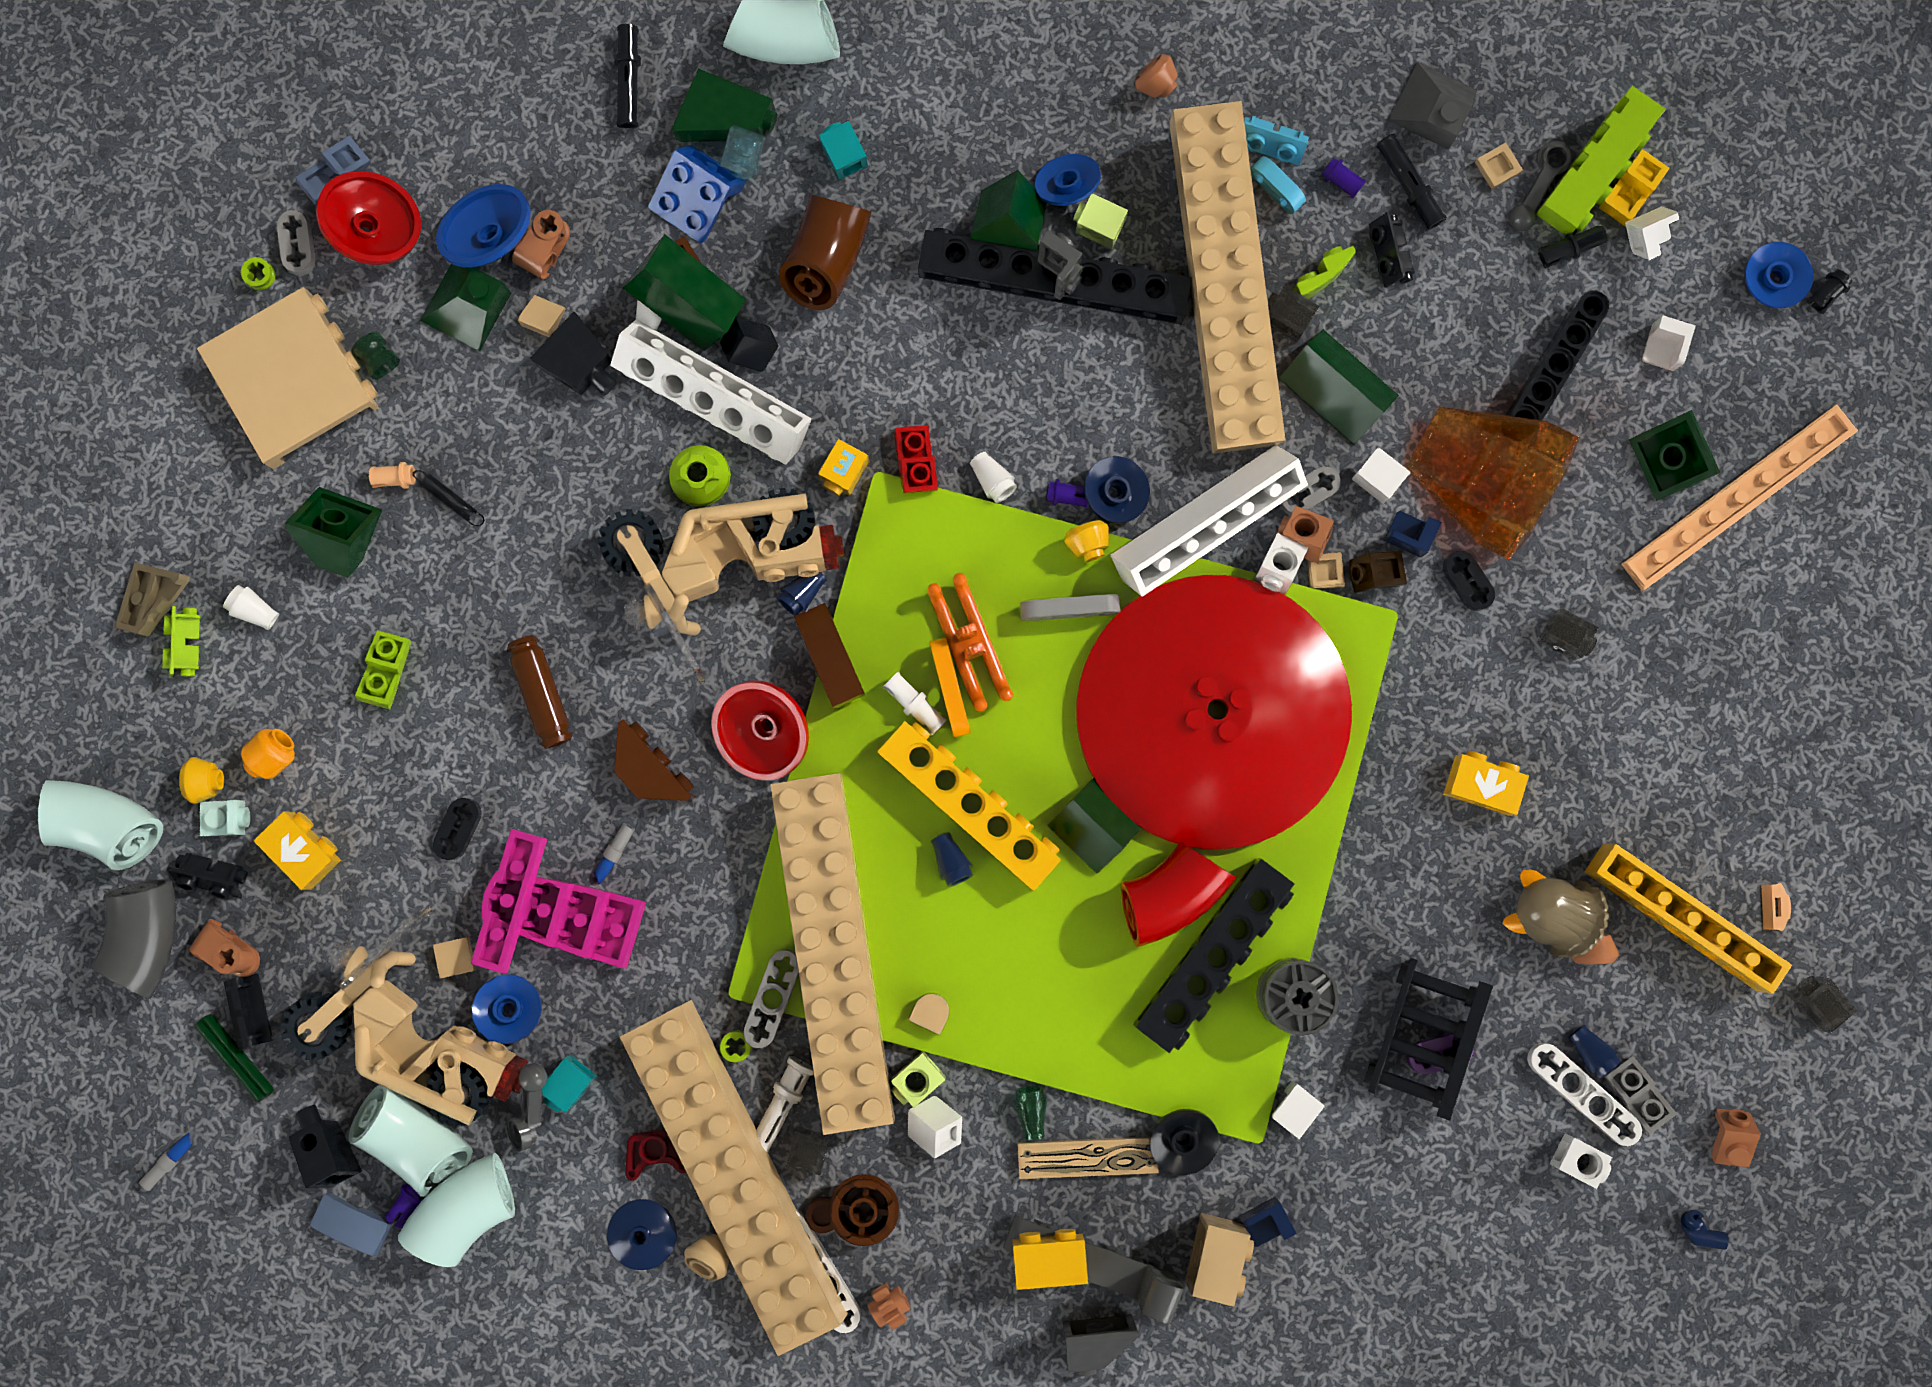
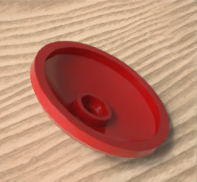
[316,171,421,265]
[712,680,809,781]

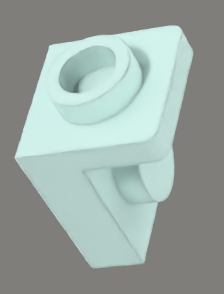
[200,800,250,836]

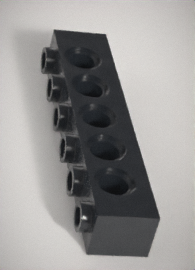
[1133,858,1295,1053]

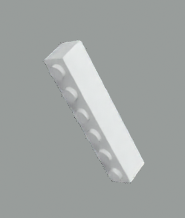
[1111,445,1308,597]

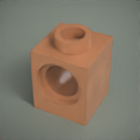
[1278,506,1334,564]

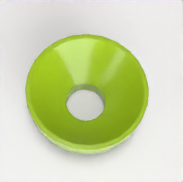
[669,445,731,507]

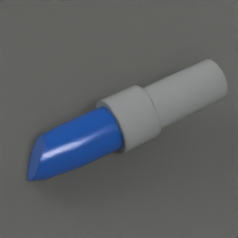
[594,823,635,884]
[139,1133,192,1191]

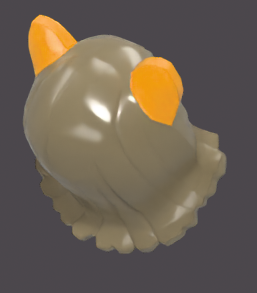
[1502,869,1609,958]

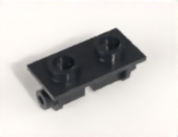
[1369,212,1415,288]
[167,853,248,900]
[224,973,273,1049]

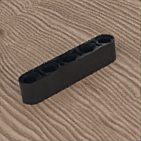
[1502,290,1609,440]

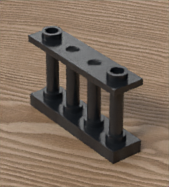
[1364,958,1493,1121]

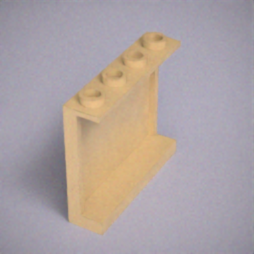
[197,287,379,469]

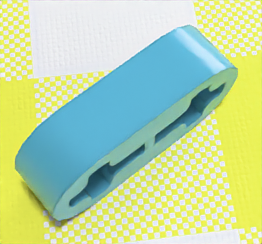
[1250,156,1306,214]

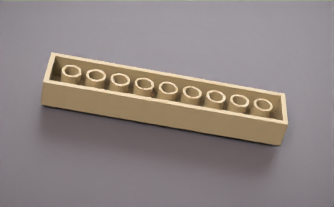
[1169,101,1285,454]
[770,773,895,1135]
[620,1000,848,1356]

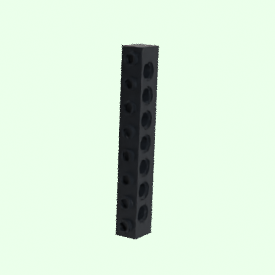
[918,228,1192,325]

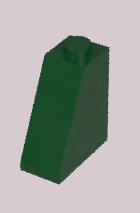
[672,69,778,142]

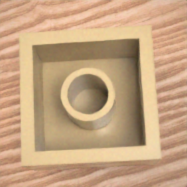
[1185,1213,1254,1307]

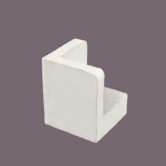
[1625,206,1679,260]
[1642,316,1695,371]
[1352,448,1410,504]
[1272,1081,1325,1139]
[908,1096,962,1159]

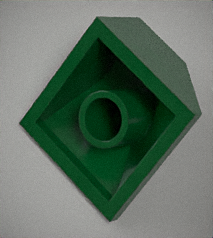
[420,264,511,351]
[285,487,382,578]

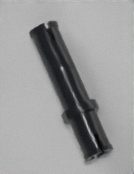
[614,24,641,128]
[1376,133,1447,230]

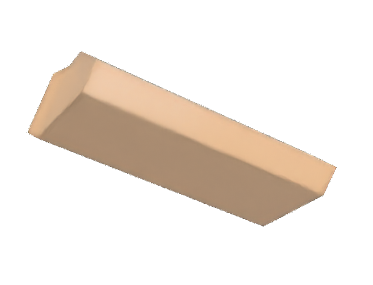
[1761,883,1791,931]

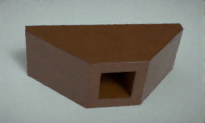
[614,719,695,802]

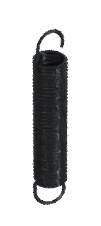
[413,470,485,526]

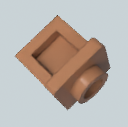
[1712,1109,1761,1167]

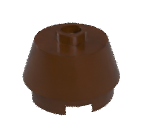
[829,1174,899,1246]

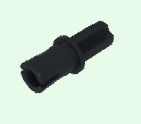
[1538,226,1608,269]

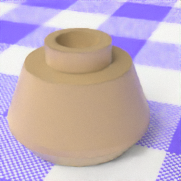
[684,1234,729,1281]

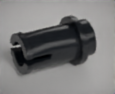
[1807,269,1852,314]

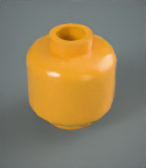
[241,729,295,779]

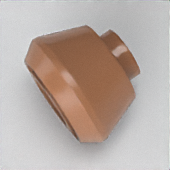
[1135,54,1178,99]
[1570,930,1619,965]

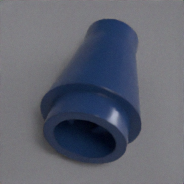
[777,572,827,616]
[931,832,973,887]
[1568,1025,1621,1078]

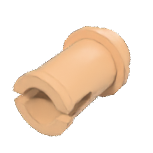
[369,462,416,489]

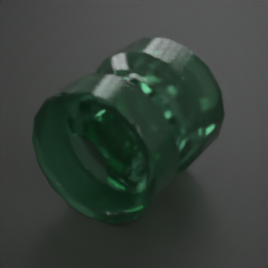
[351,332,400,379]

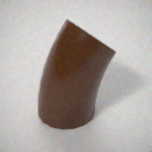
[778,194,872,310]

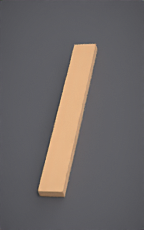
[1621,405,1858,591]

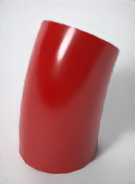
[1121,841,1236,947]

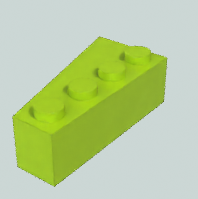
[1536,85,1666,235]

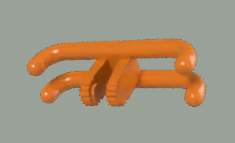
[927,573,1013,712]

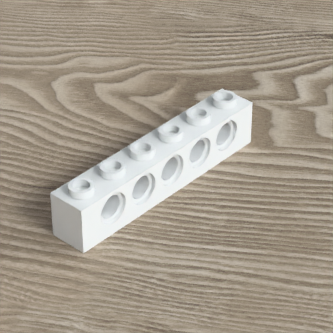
[610,320,812,465]

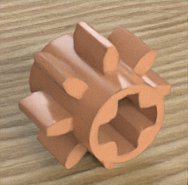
[868,1282,911,1331]

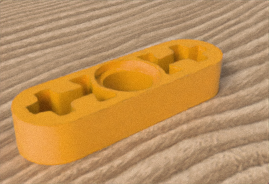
[929,637,971,738]

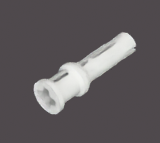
[756,1056,814,1152]

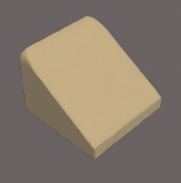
[518,295,566,337]

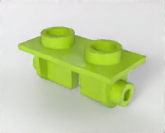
[162,606,201,677]

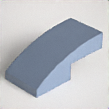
[295,136,371,206]
[310,1193,392,1257]

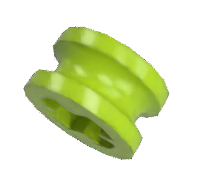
[241,257,276,290]
[720,1030,752,1063]

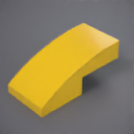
[1599,149,1670,227]

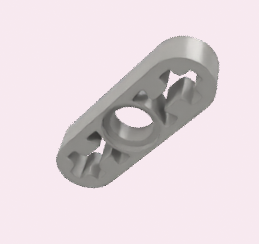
[1020,594,1120,621]
[744,950,799,1048]

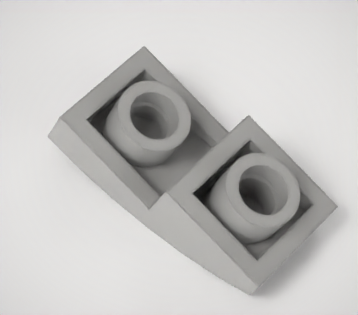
[1605,1056,1677,1136]

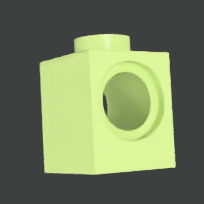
[1073,194,1128,249]
[891,1051,946,1108]

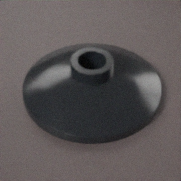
[1150,1109,1219,1175]

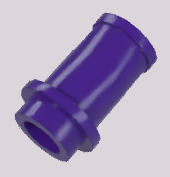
[1321,157,1366,198]
[1046,479,1088,507]
[385,1184,425,1228]

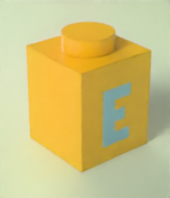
[818,439,869,496]

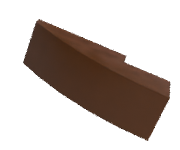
[794,603,866,709]

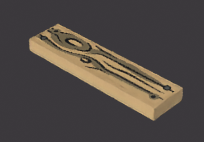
[1018,1137,1159,1179]

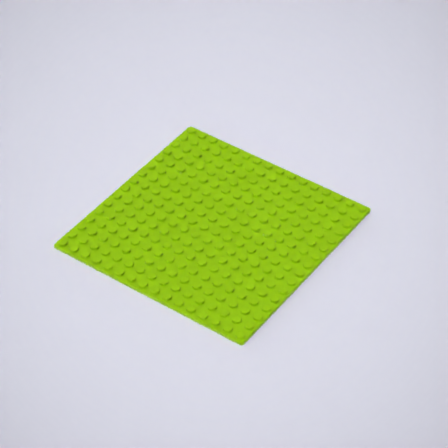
[729,472,1398,1144]

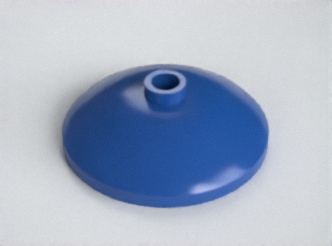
[436,184,531,267]

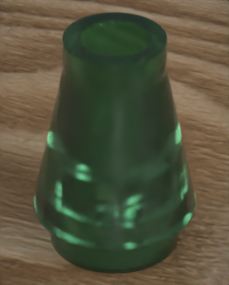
[1013,1086,1047,1140]

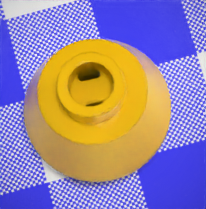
[1064,520,1109,562]
[179,757,224,804]

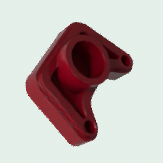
[625,1129,686,1181]

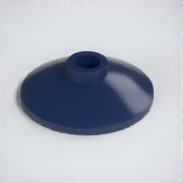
[1084,456,1150,523]
[607,1199,677,1270]

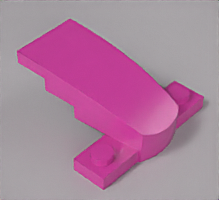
[471,829,646,973]

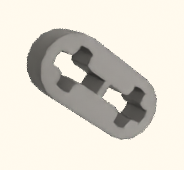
[277,210,316,276]
[1280,466,1341,515]

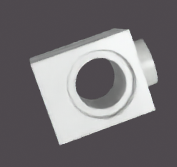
[1254,533,1309,594]
[1550,1133,1612,1189]

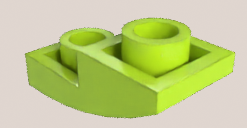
[1292,246,1356,304]
[355,630,411,710]

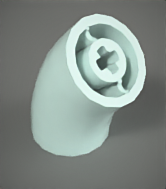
[723,0,840,64]
[38,780,163,871]
[348,1085,473,1197]
[398,1153,515,1267]

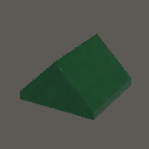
[971,170,1047,251]
[1629,410,1720,501]
[1047,778,1141,874]

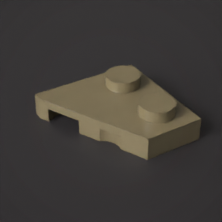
[114,563,190,637]

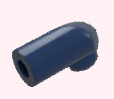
[1681,1210,1729,1250]

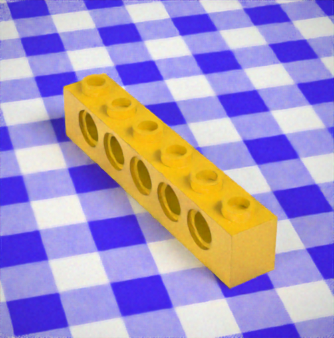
[877,721,1061,891]
[1584,844,1792,994]

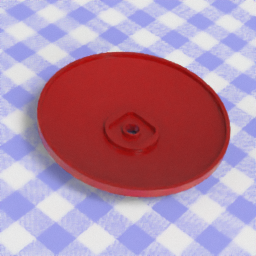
[1076,575,1352,849]

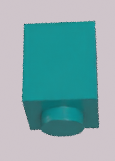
[819,121,868,181]
[542,1055,597,1113]

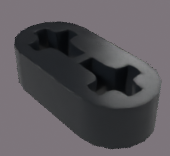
[1443,551,1495,611]
[433,798,482,860]

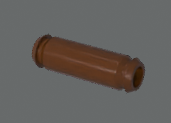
[507,635,573,749]

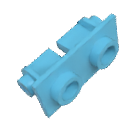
[1244,116,1309,165]

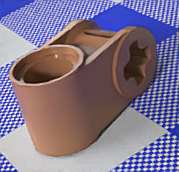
[512,210,570,280]
[189,919,260,977]

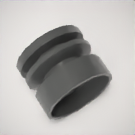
[1256,957,1339,1036]

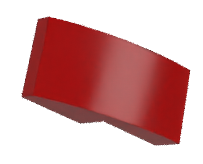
[894,425,938,493]

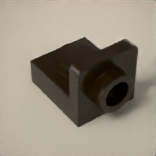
[1349,551,1407,593]

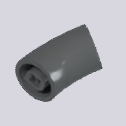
[90,878,176,999]

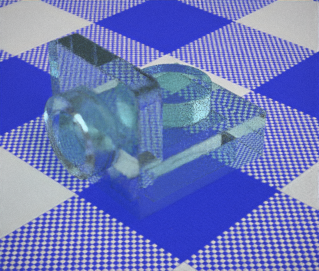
[720,125,765,179]

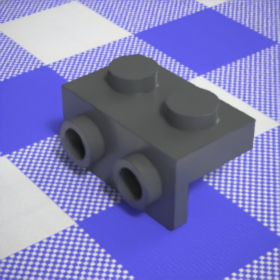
[1038,230,1083,300]

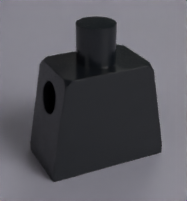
[530,312,617,396]
[289,1105,362,1188]

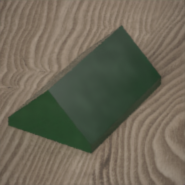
[623,234,746,351]
[1279,329,1399,445]

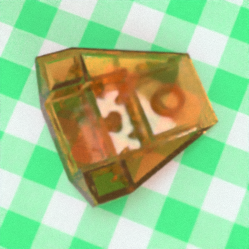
[1406,407,1580,561]

